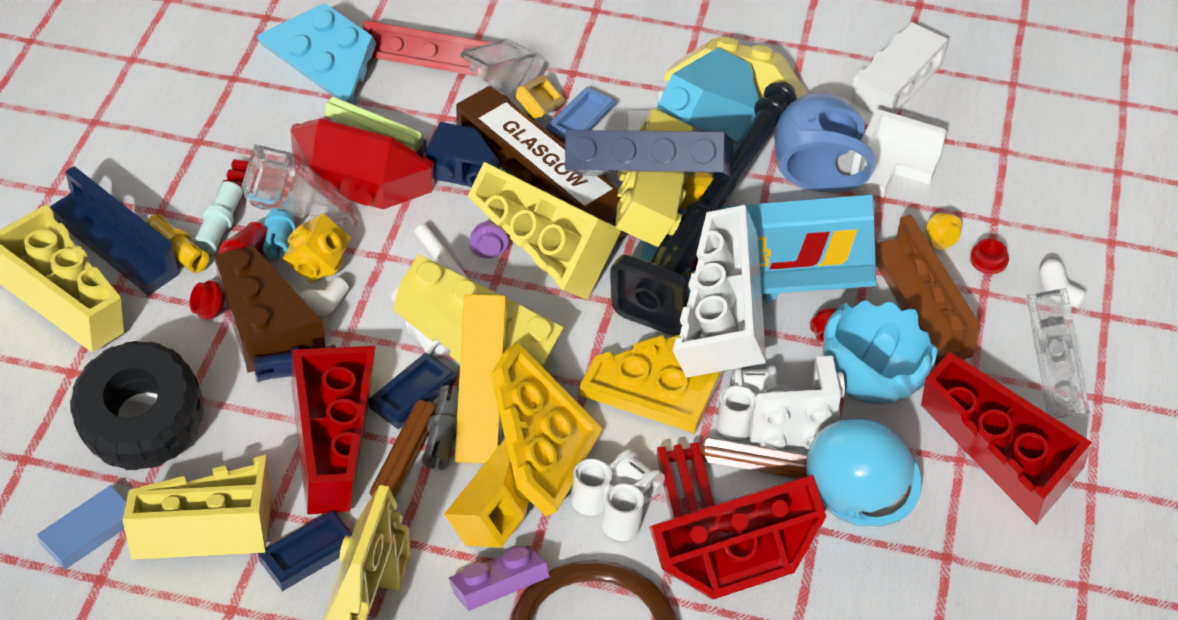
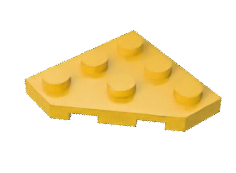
[579,335,724,434]
[491,341,603,517]

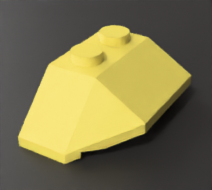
[664,37,808,99]

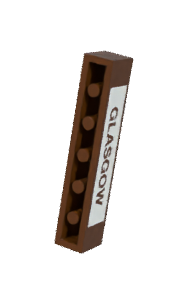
[456,85,629,242]

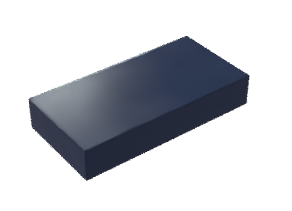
[368,352,456,430]
[258,510,352,592]

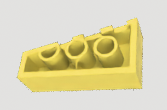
[616,108,693,247]
[393,254,564,369]

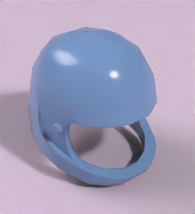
[774,92,876,192]

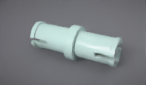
[193,181,244,255]

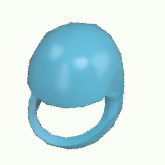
[807,418,922,527]

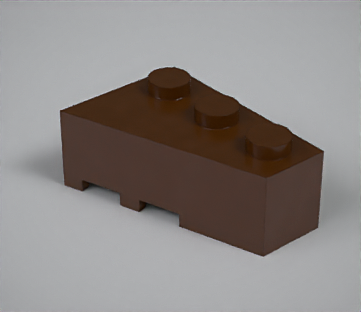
[214,246,326,373]

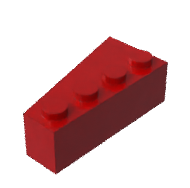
[291,345,376,515]
[921,352,1092,525]

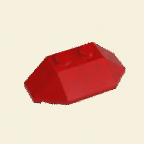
[290,118,434,210]
[649,475,827,600]

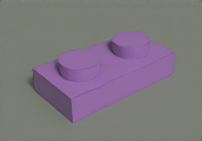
[449,545,550,611]

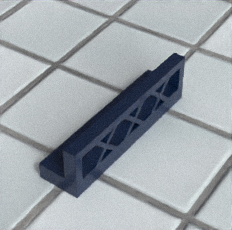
[49,166,179,296]

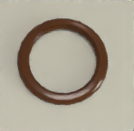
[510,560,677,620]

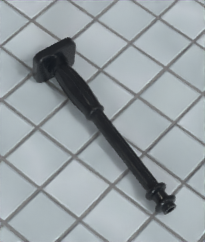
[610,82,797,335]

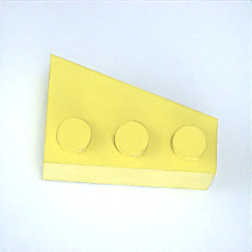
[122,455,273,560]

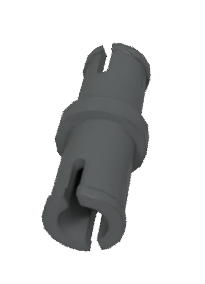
[422,385,459,470]

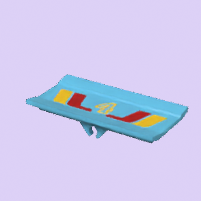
[641,194,876,304]

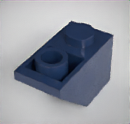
[426,121,500,187]

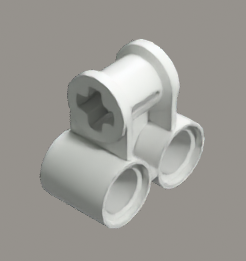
[717,365,794,441]
[570,449,665,541]

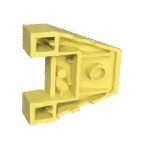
[321,485,411,620]

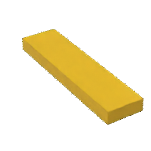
[455,294,508,464]

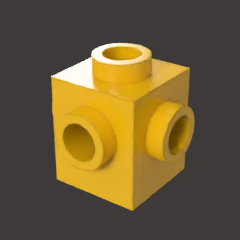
[282,213,351,283]

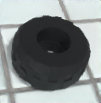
[70,341,204,470]

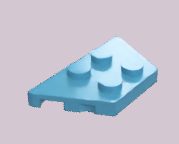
[256,3,376,104]

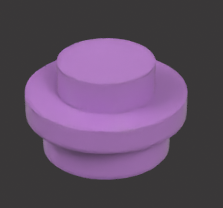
[469,221,508,259]

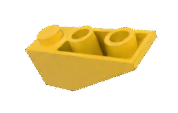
[444,439,529,548]

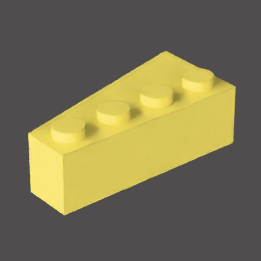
[468,162,621,300]
[0,204,124,353]

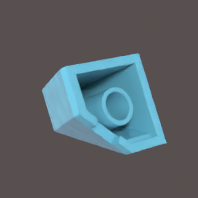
[656,47,760,141]

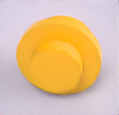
[925,213,962,250]

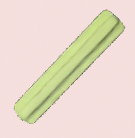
[325,97,424,152]

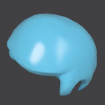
[824,300,939,404]

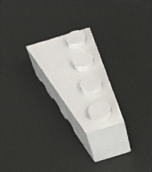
[673,205,766,378]

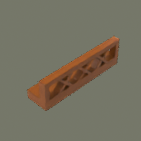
[875,215,981,366]

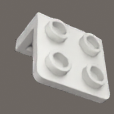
[749,356,845,450]

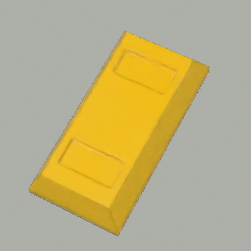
[516,75,565,118]

